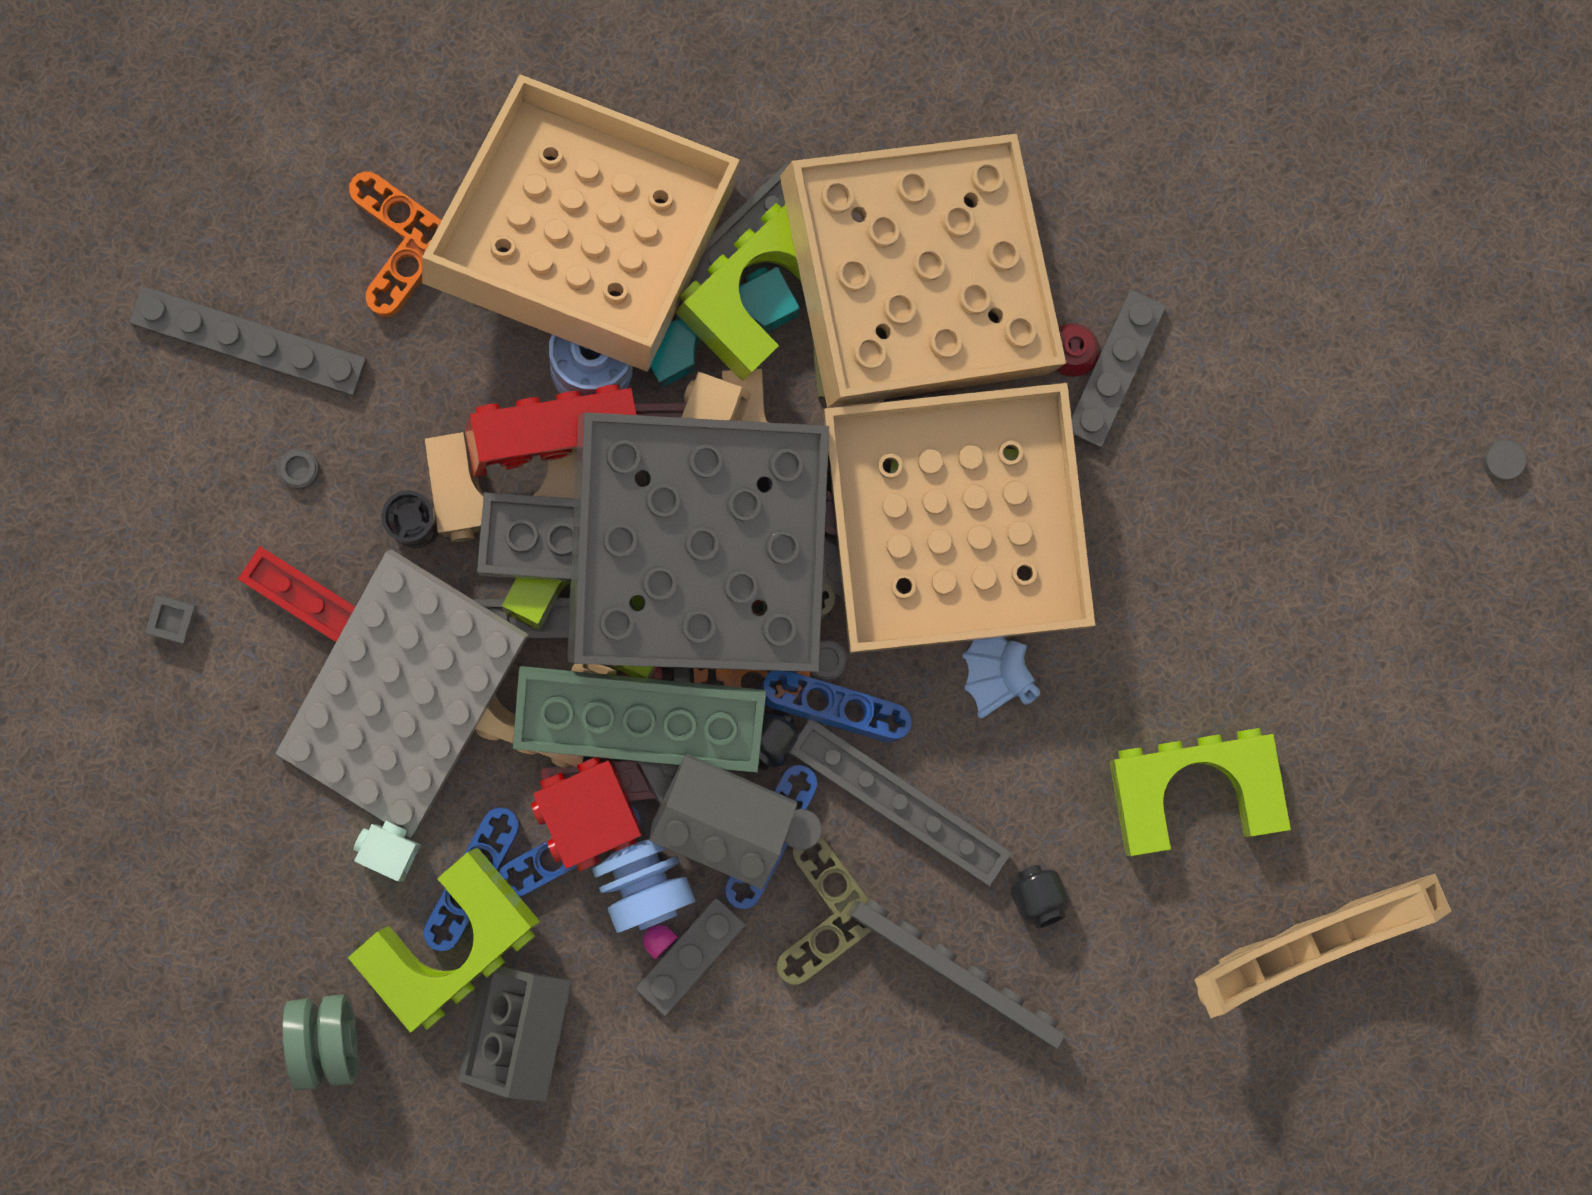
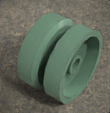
[283,994,359,1091]

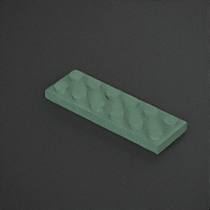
[513,666,766,773]

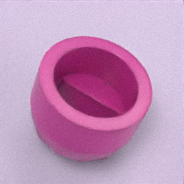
[643,925,678,960]

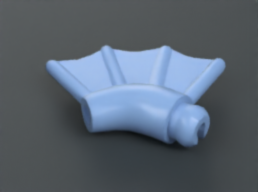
[962,637,1040,718]

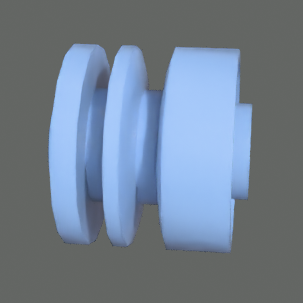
[549,335,632,396]
[591,839,696,933]

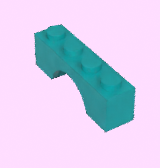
[650,267,800,389]

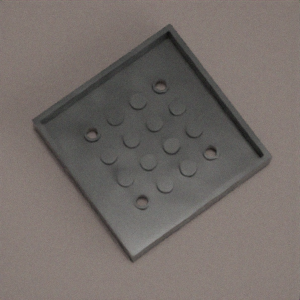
[568,412,829,672]

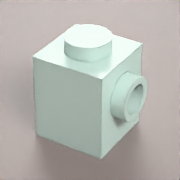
[353,820,421,882]

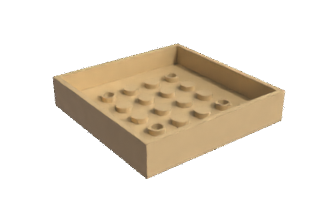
[422,74,740,372]
[780,134,1066,408]
[823,383,1095,654]

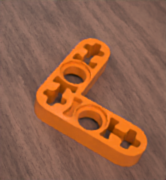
[349,171,442,317]

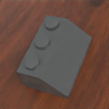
[649,753,797,889]
[459,965,572,1102]

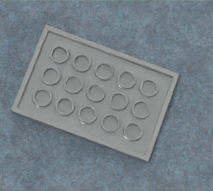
[275,550,529,838]

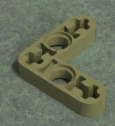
[777,837,871,985]

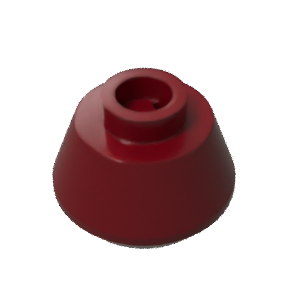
[1056,323,1100,377]

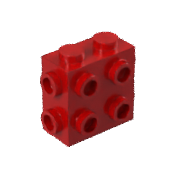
[531,757,643,872]

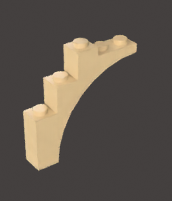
[1194,873,1452,1018]

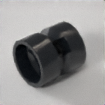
[381,490,439,549]

